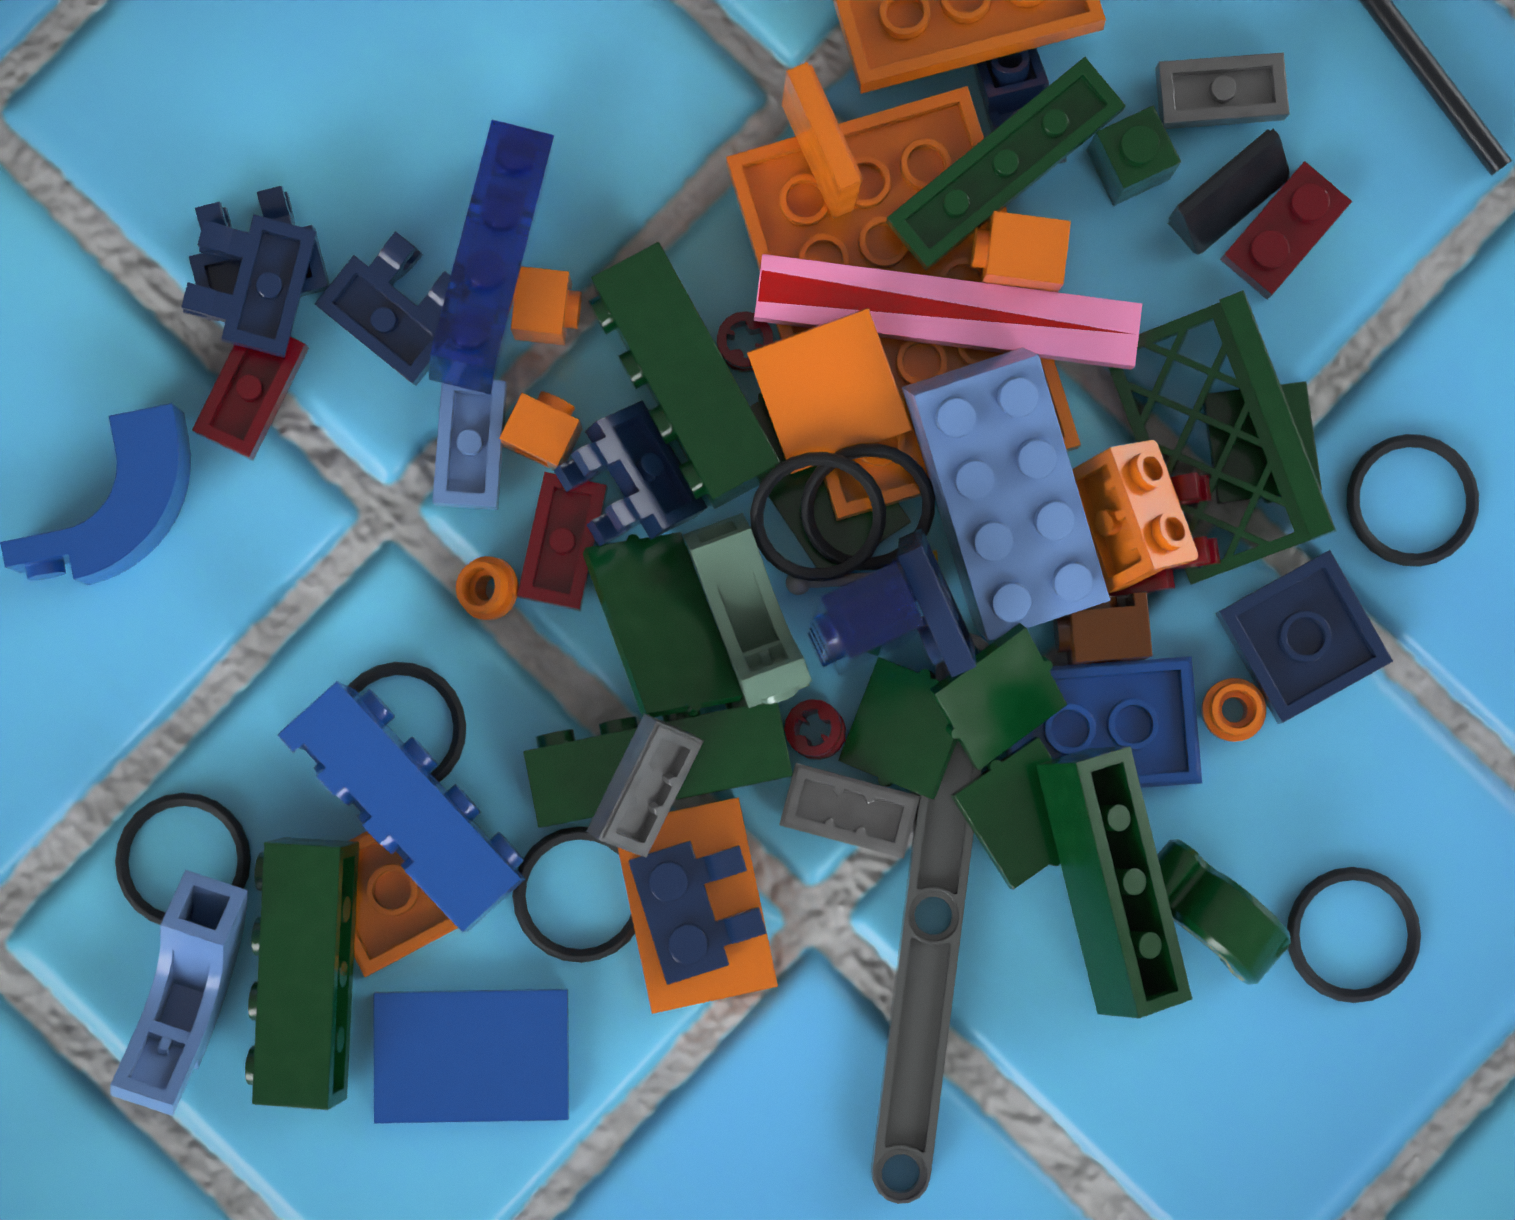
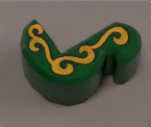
[1157,839,1291,985]

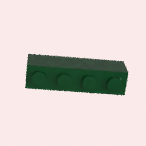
[588,241,781,509]
[523,695,793,828]
[1036,746,1192,1018]
[245,837,359,1110]

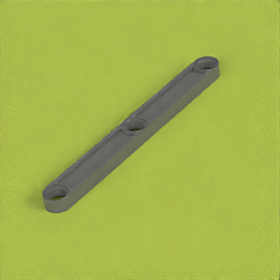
[871,633,989,1204]

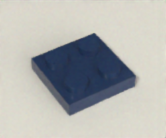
[891,528,976,677]
[1215,550,1393,724]

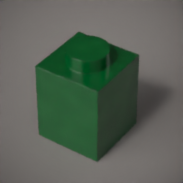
[1086,105,1181,206]

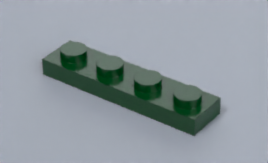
[886,57,1126,271]

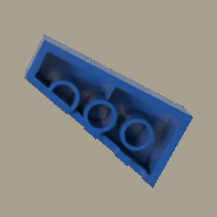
[277,681,526,932]

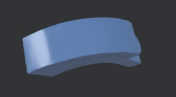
[110,870,248,1116]

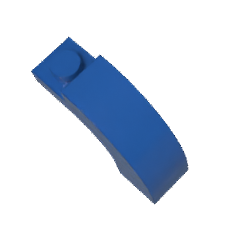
[0,403,191,585]

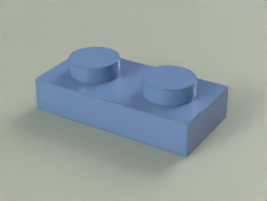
[432,377,507,510]

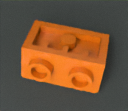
[1072,440,1198,593]

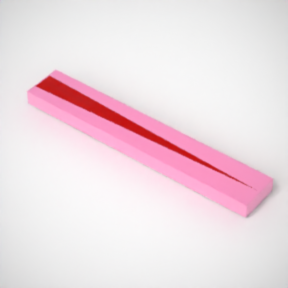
[754,254,1143,370]

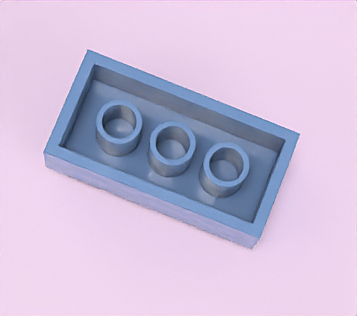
[901,347,1110,641]

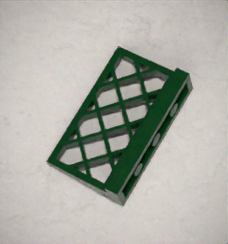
[1108,290,1336,585]

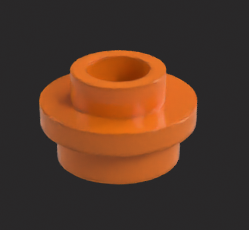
[456,556,519,620]
[1201,678,1266,742]

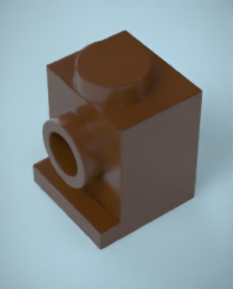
[1053,592,1153,665]

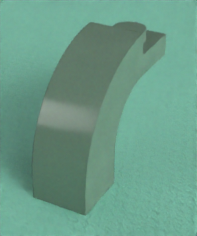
[683,513,812,708]

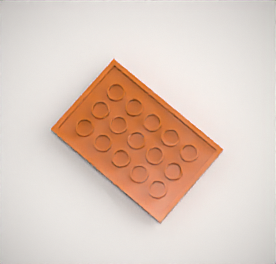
[726,86,1081,521]

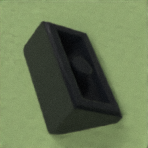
[1168,129,1289,255]

